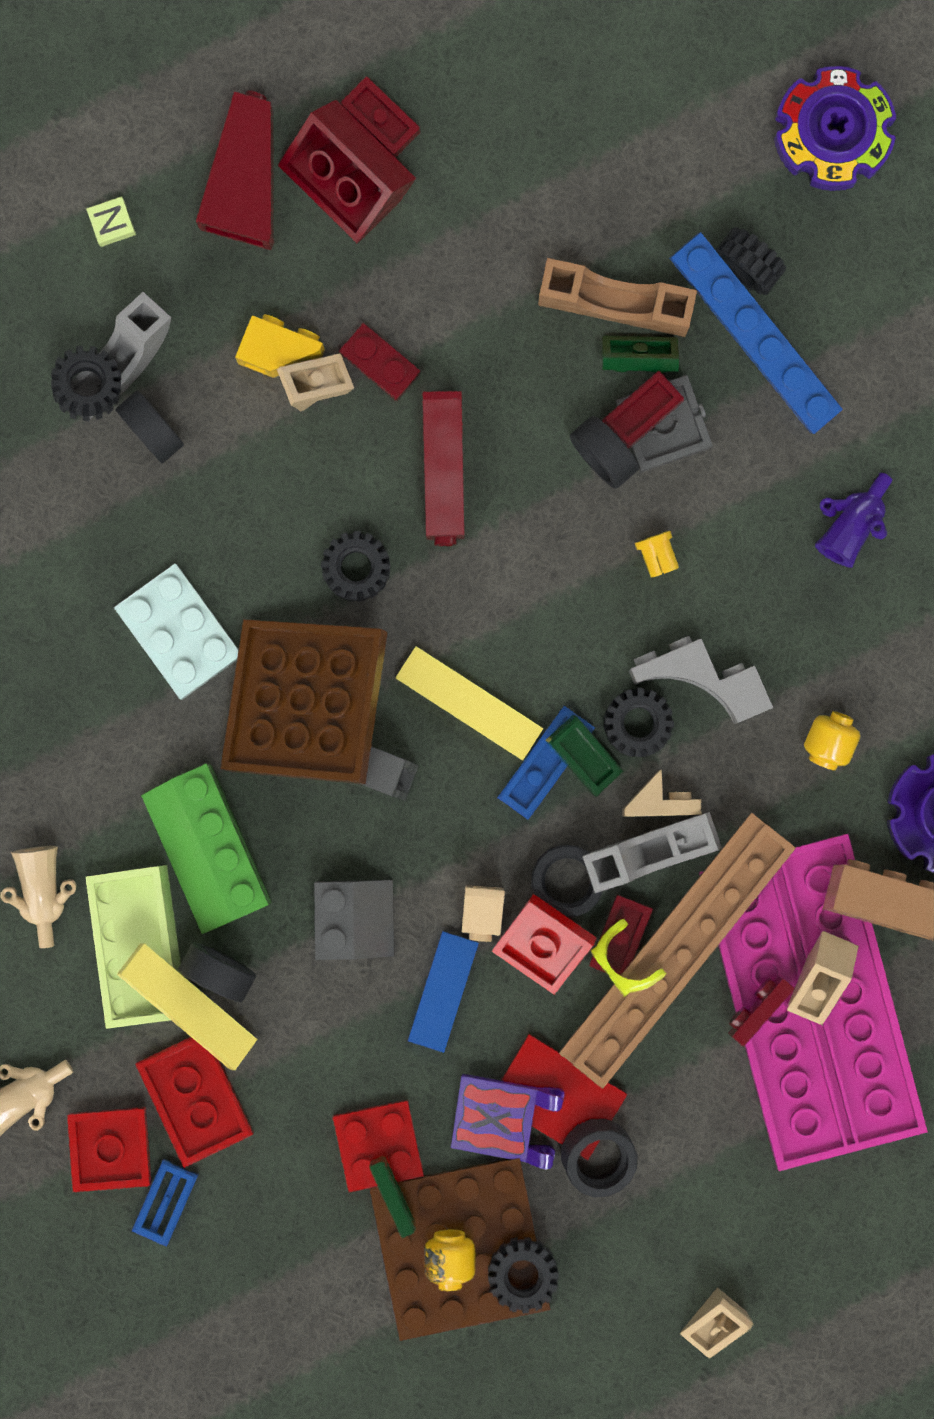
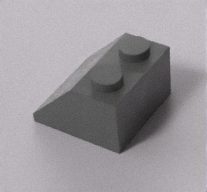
[314,880,394,960]

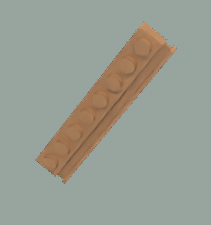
[559,813,796,1089]

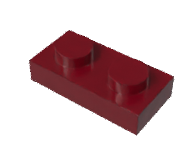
[340,76,421,158]
[339,323,421,402]
[589,894,653,975]
[728,976,795,1047]

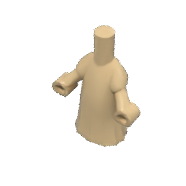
[0,846,77,948]
[0,1059,74,1136]

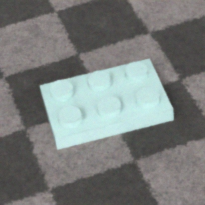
[114,563,239,700]

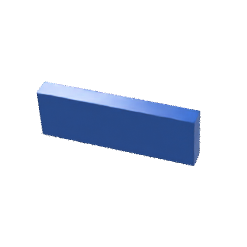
[497,706,595,820]
[408,931,479,1053]

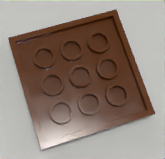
[220,619,388,784]
[370,1158,550,1341]

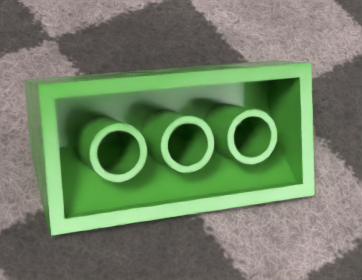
[141,764,272,934]

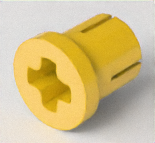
[634,531,679,578]

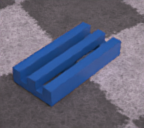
[132,1159,199,1247]

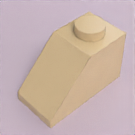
[462,885,505,942]
[787,931,859,1025]

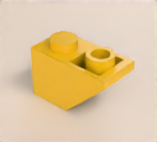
[235,314,325,378]

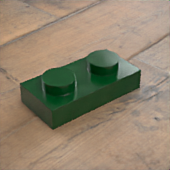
[602,336,679,373]

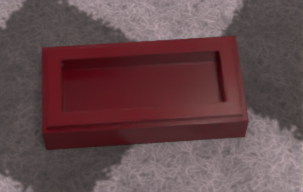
[602,371,684,449]

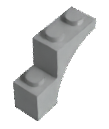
[629,636,773,724]

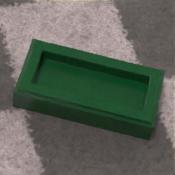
[545,715,624,797]
[369,1156,416,1238]

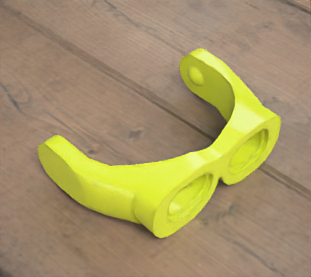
[590,919,666,997]

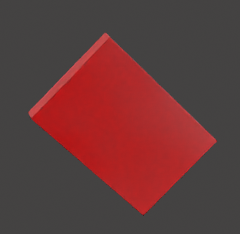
[501,1034,628,1160]
[135,1037,254,1168]

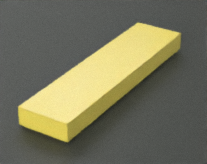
[395,646,543,761]
[117,943,258,1070]

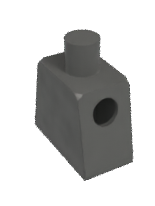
[361,747,419,801]

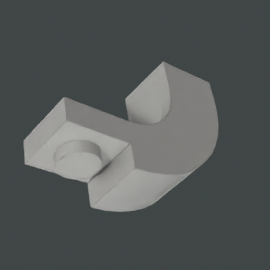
[71,292,171,422]
[582,812,722,893]

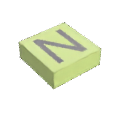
[87,197,136,247]

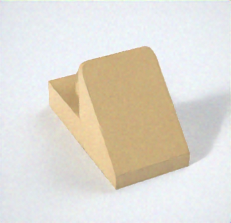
[277,353,354,411]
[622,770,702,817]

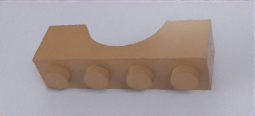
[538,258,697,337]

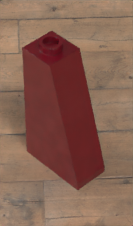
[196,91,274,251]
[423,391,464,546]

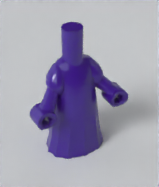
[815,472,893,568]

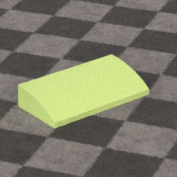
[86,865,182,1029]

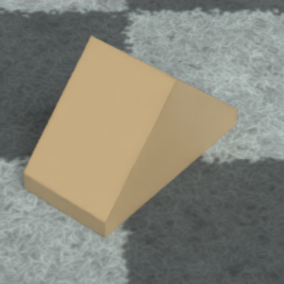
[680,1287,753,1359]

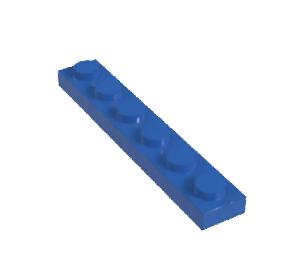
[669,232,843,434]

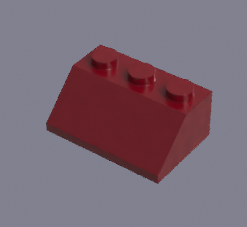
[278,100,416,244]

